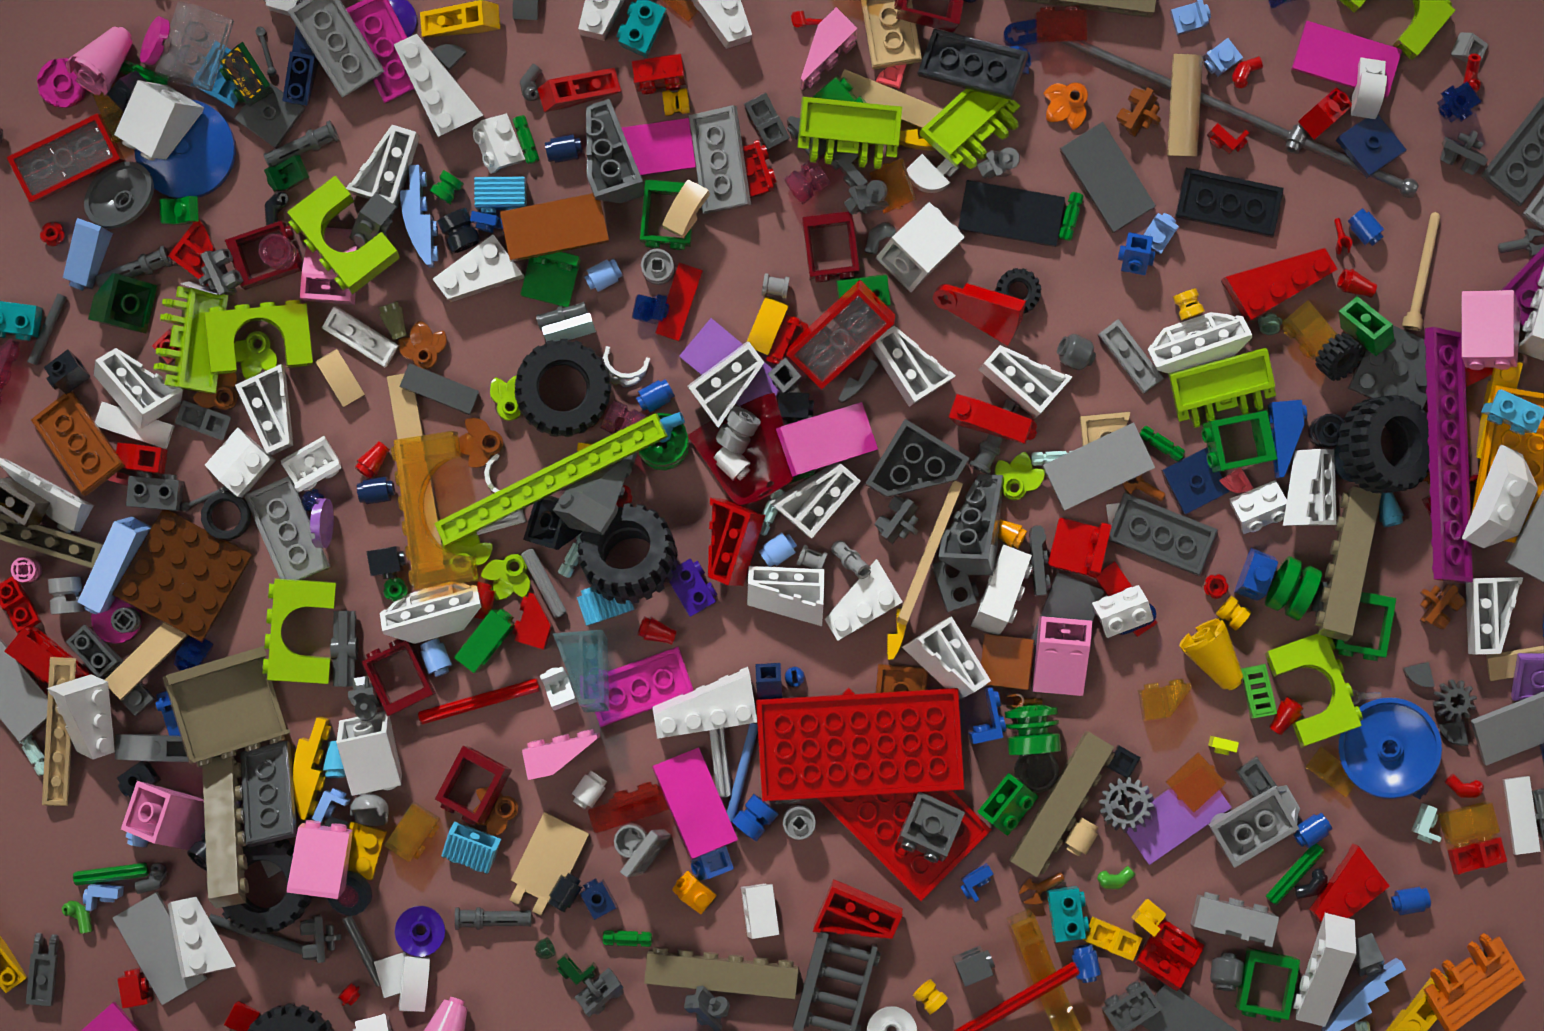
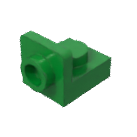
[159,196,199,225]

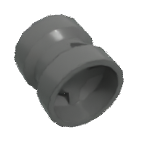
[111,608,142,633]

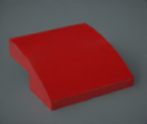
[1135,919,1205,991]

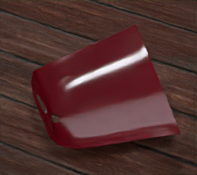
[688,393,794,506]

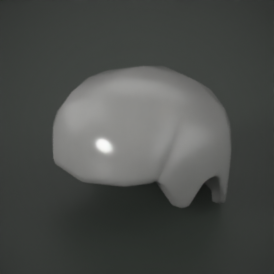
[350,794,389,826]

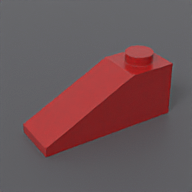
[537,68,621,112]
[949,394,1033,444]

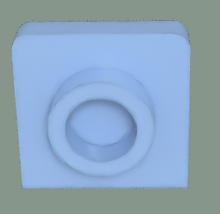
[1170,0,1211,35]
[1203,38,1243,77]
[1143,213,1179,255]
[312,788,350,823]
[83,883,124,911]

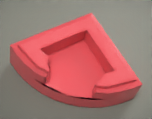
[876,64,906,90]
[1219,467,1253,493]
[108,472,130,486]

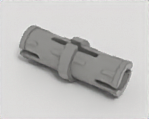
[831,540,871,579]

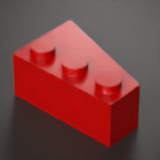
[708,498,766,586]
[4,627,95,684]
[813,879,903,939]

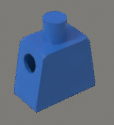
[1234,548,1278,601]

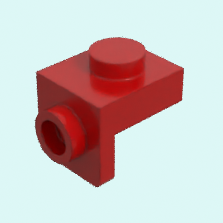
[1207,123,1250,154]

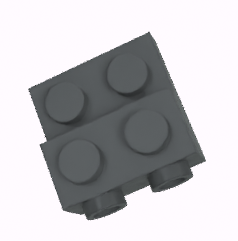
[897,792,965,863]

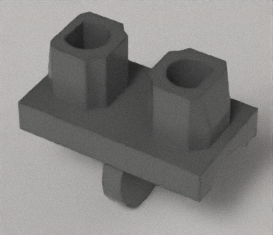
[1440,130,1488,175]
[977,148,1020,179]
[844,180,889,214]
[199,249,243,295]
[875,496,919,544]
[348,676,382,721]
[300,915,342,963]
[575,968,624,1017]
[684,986,730,1031]

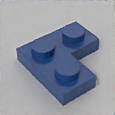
[470,211,504,235]

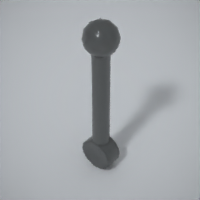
[255,26,277,77]
[181,486,230,512]

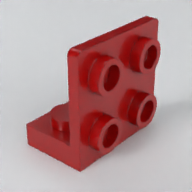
[632,54,686,95]
[1048,518,1112,578]

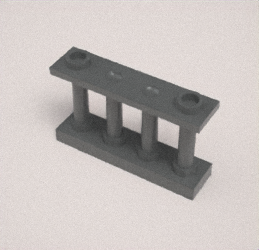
[793,931,881,1031]

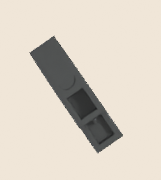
[786,116,868,188]
[66,625,156,716]
[115,734,218,762]

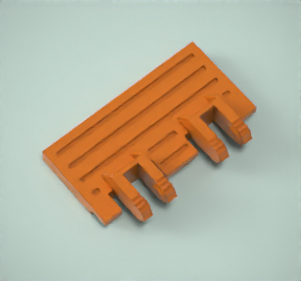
[1423,933,1525,1031]

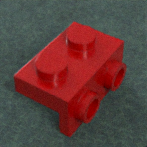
[743,140,777,198]

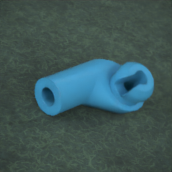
[659,412,685,443]

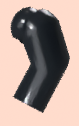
[264,192,289,226]
[1294,869,1328,899]

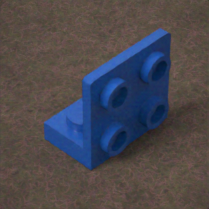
[968,687,1006,744]

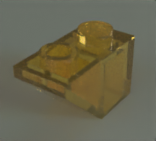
[1138,678,1192,721]

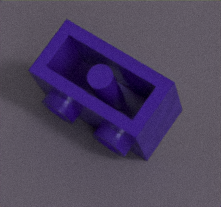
[669,558,718,617]

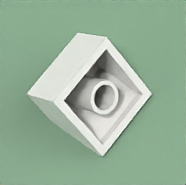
[205,428,276,498]

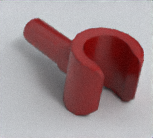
[791,11,823,28]
[1334,218,1352,255]

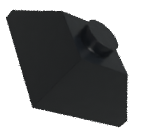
[523,496,582,550]

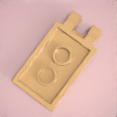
[510,812,590,915]

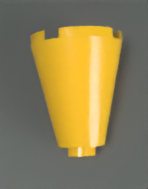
[1179,619,1243,690]

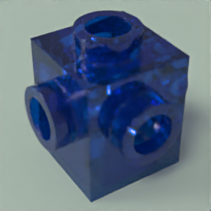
[1437,81,1482,123]

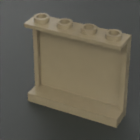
[163,646,291,767]

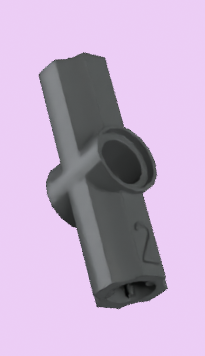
[330,611,359,687]

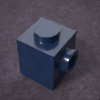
[755,663,782,700]
[580,878,618,920]

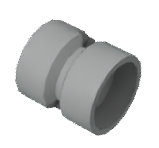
[641,249,675,285]
[716,406,760,454]
[48,577,84,614]
[783,804,816,840]
[614,822,647,858]

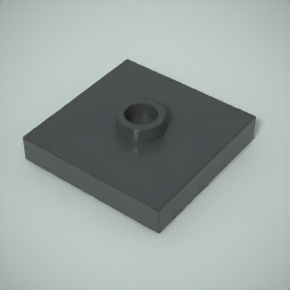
[235,82,305,148]

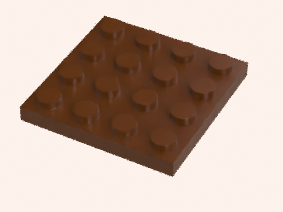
[112,509,252,643]

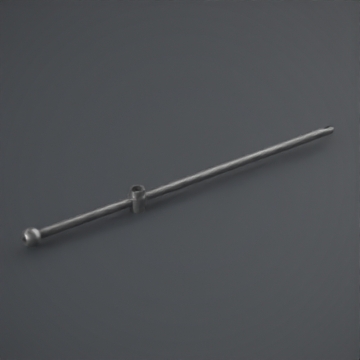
[1054,31,1418,198]

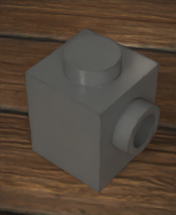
[1353,933,1385,977]

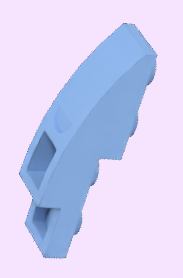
[400,165,438,268]

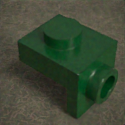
[264,155,310,192]
[556,953,597,985]

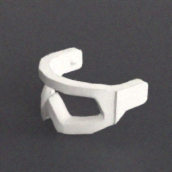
[603,346,650,387]
[484,453,500,493]

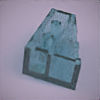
[553,630,609,713]

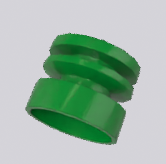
[639,413,689,471]
[1005,705,1061,755]

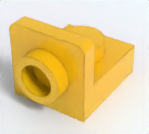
[1131,899,1166,937]

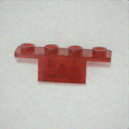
[588,782,670,833]

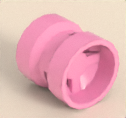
[11,557,42,582]

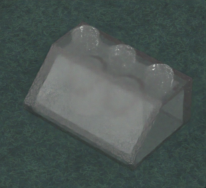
[155,1,234,91]

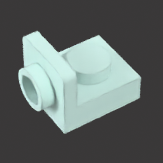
[1411,803,1442,844]

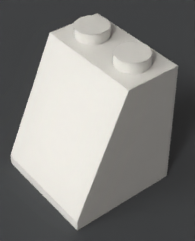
[114,80,204,161]
[876,202,965,292]
[336,711,402,796]

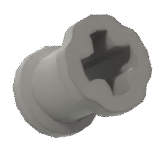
[762,273,790,299]
[796,544,828,569]

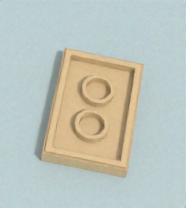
[861,0,922,70]

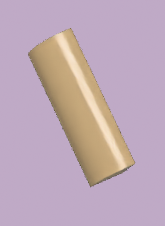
[1167,54,1203,156]

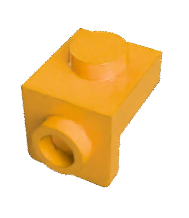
[672,871,717,914]

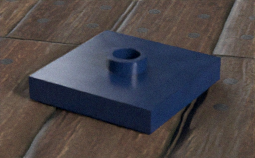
[1336,115,1407,179]
[1161,447,1230,515]

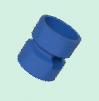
[732,794,779,842]

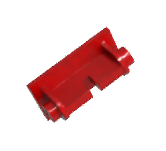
[766,315,809,365]

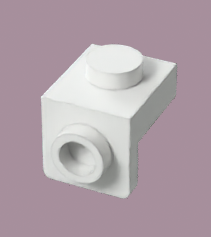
[540,667,577,711]

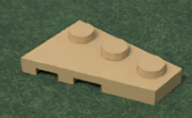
[1080,412,1130,490]

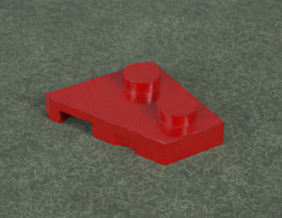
[168,219,216,287]

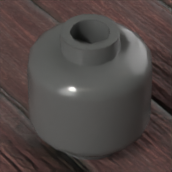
[1057,334,1096,370]
[1210,953,1244,991]

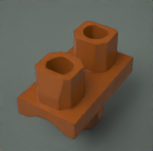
[1116,87,1161,137]
[1420,584,1466,629]

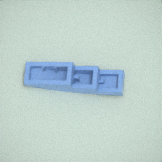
[1321,958,1406,1031]

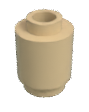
[1065,817,1099,857]

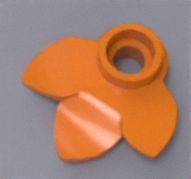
[1043,83,1088,130]

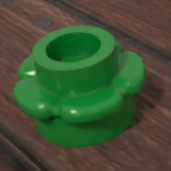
[383,577,408,602]

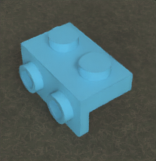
[1481,389,1544,436]

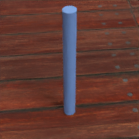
[727,723,758,822]

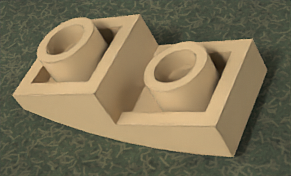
[662,180,710,238]
[315,349,365,407]

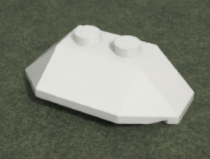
[1148,312,1252,373]
[1462,445,1538,548]
[380,581,481,644]

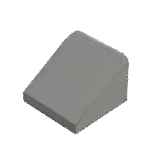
[1451,32,1489,62]

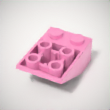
[800,7,857,90]
[300,228,359,305]
[1033,616,1092,696]
[522,729,601,780]

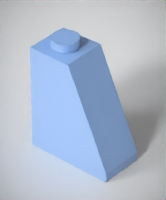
[63,218,113,291]

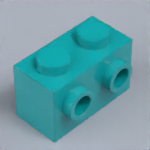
[616,0,667,58]
[0,301,43,341]
[1047,886,1089,943]

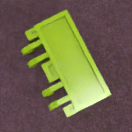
[919,89,1020,169]
[797,97,902,169]
[153,286,228,394]
[1168,348,1276,428]

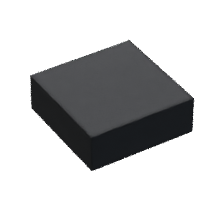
[1106,745,1141,779]

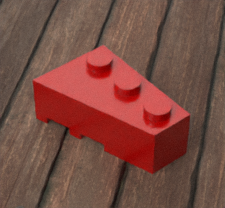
[1309,844,1390,924]

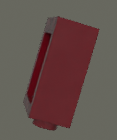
[894,0,964,33]
[802,211,860,283]
[225,221,303,290]
[362,639,436,716]
[435,746,512,825]

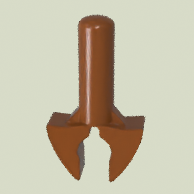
[1122,474,1165,502]
[1018,872,1065,905]

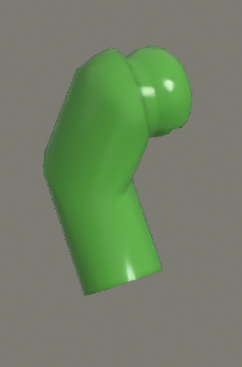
[1097,865,1136,889]
[62,901,93,933]

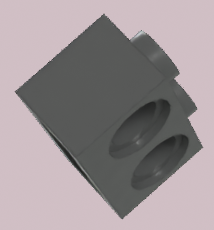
[931,561,979,612]
[953,946,995,987]

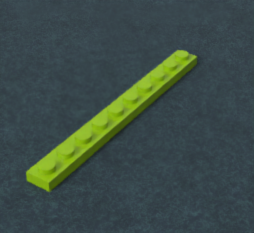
[434,413,668,546]

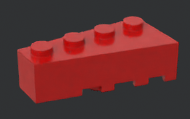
[1221,248,1338,323]

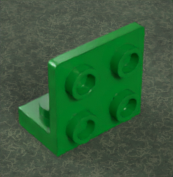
[521,252,581,307]

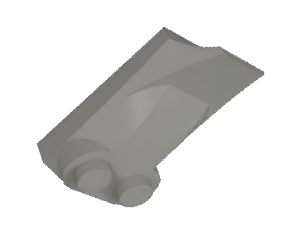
[1208,785,1300,868]

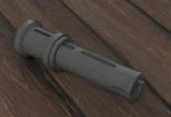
[264,120,340,167]
[95,245,173,288]
[969,399,1020,475]
[455,907,531,930]

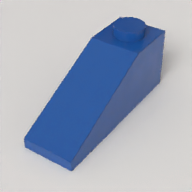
[1268,400,1307,478]

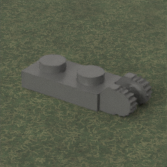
[1029,525,1050,596]
[26,933,59,1006]

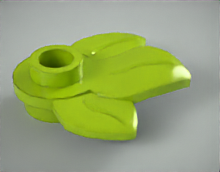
[234,331,277,380]
[490,376,521,421]
[995,452,1045,501]
[442,532,493,575]
[481,554,530,600]

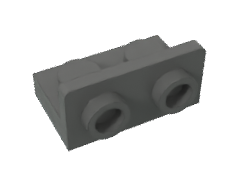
[1102,980,1163,1031]

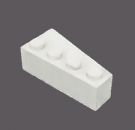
[578,0,625,41]

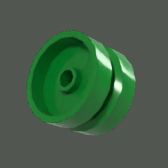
[1265,556,1322,621]

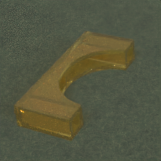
[391,431,479,590]
[1006,909,1083,1031]

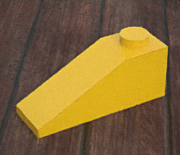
[420,0,500,37]

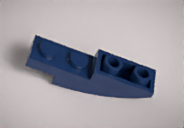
[282,2,319,106]

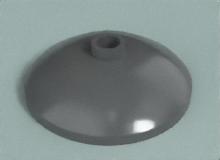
[84,161,154,229]

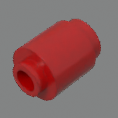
[474,582,496,620]

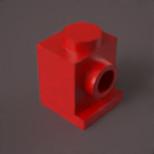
[117,968,153,1009]

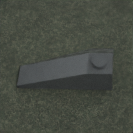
[586,99,644,204]
[553,452,638,535]
[939,474,1004,576]

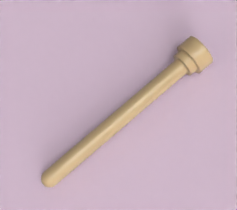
[1402,212,1440,331]

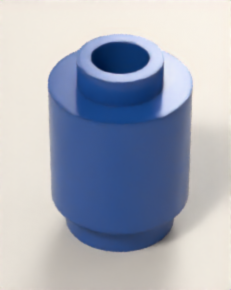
[1348,208,1385,246]
[636,379,675,413]
[1293,813,1332,848]
[1391,887,1431,916]
[1072,944,1101,983]

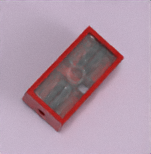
[6,113,125,203]
[786,280,895,390]

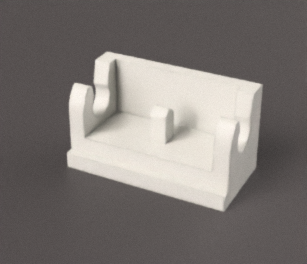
[741,884,779,939]

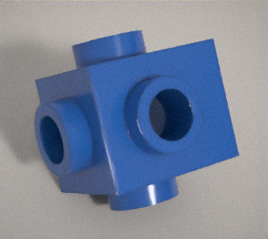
[1118,232,1155,275]

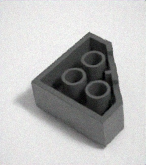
[865,419,969,497]

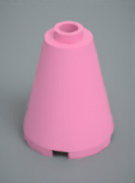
[65,27,132,95]
[424,997,468,1031]

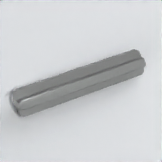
[521,548,566,618]
[709,728,732,798]

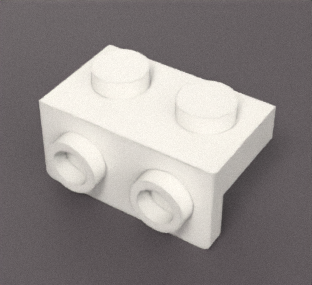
[472,113,525,174]
[281,436,341,492]
[1230,480,1287,534]
[1092,585,1153,638]

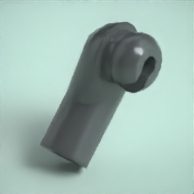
[520,64,542,101]
[865,222,896,255]
[135,863,167,894]

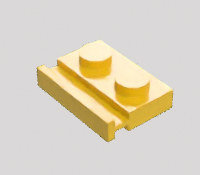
[348,821,387,880]

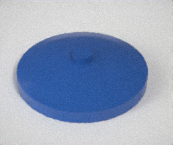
[134,99,236,199]
[1338,698,1442,799]

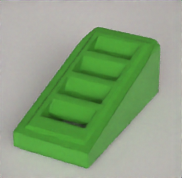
[1241,664,1277,718]

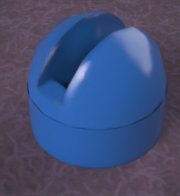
[785,667,805,687]

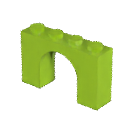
[1339,0,1455,60]
[287,176,400,295]
[204,300,313,375]
[262,578,336,684]
[1265,634,1363,748]

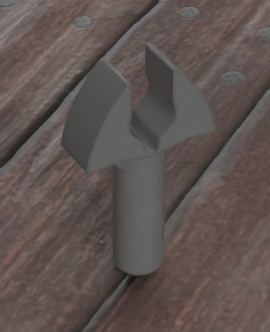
[1498,228,1544,257]

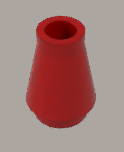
[1337,269,1377,298]
[355,441,390,479]
[638,616,677,645]
[1269,697,1304,736]

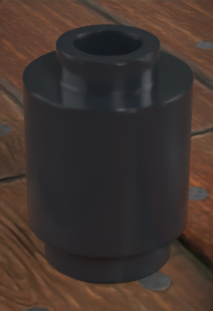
[548,873,583,912]

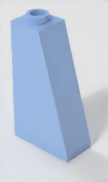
[78,517,152,614]

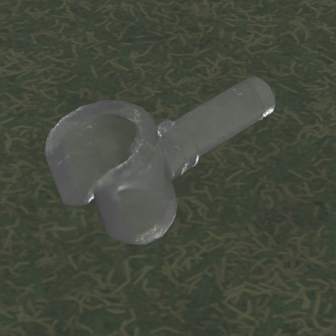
[1352,689,1382,705]

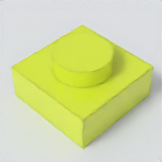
[1208,736,1239,756]

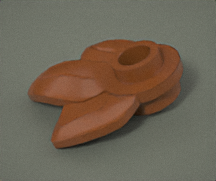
[398,321,447,369]
[193,373,238,410]
[453,418,504,468]
[473,787,518,836]

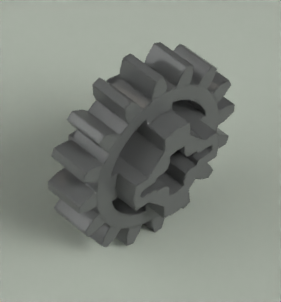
[1099,777,1155,833]

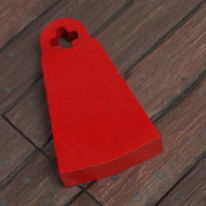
[933,283,1026,346]

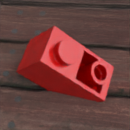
[1298,87,1352,140]
[116,442,168,474]
[512,593,553,650]

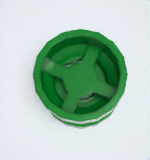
[430,170,464,205]

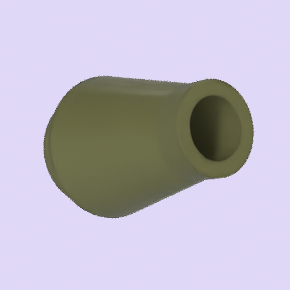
[378,301,407,340]

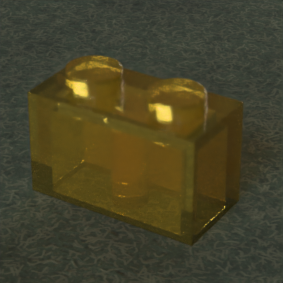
[1282,300,1337,360]
[1438,801,1500,848]
[384,802,440,862]

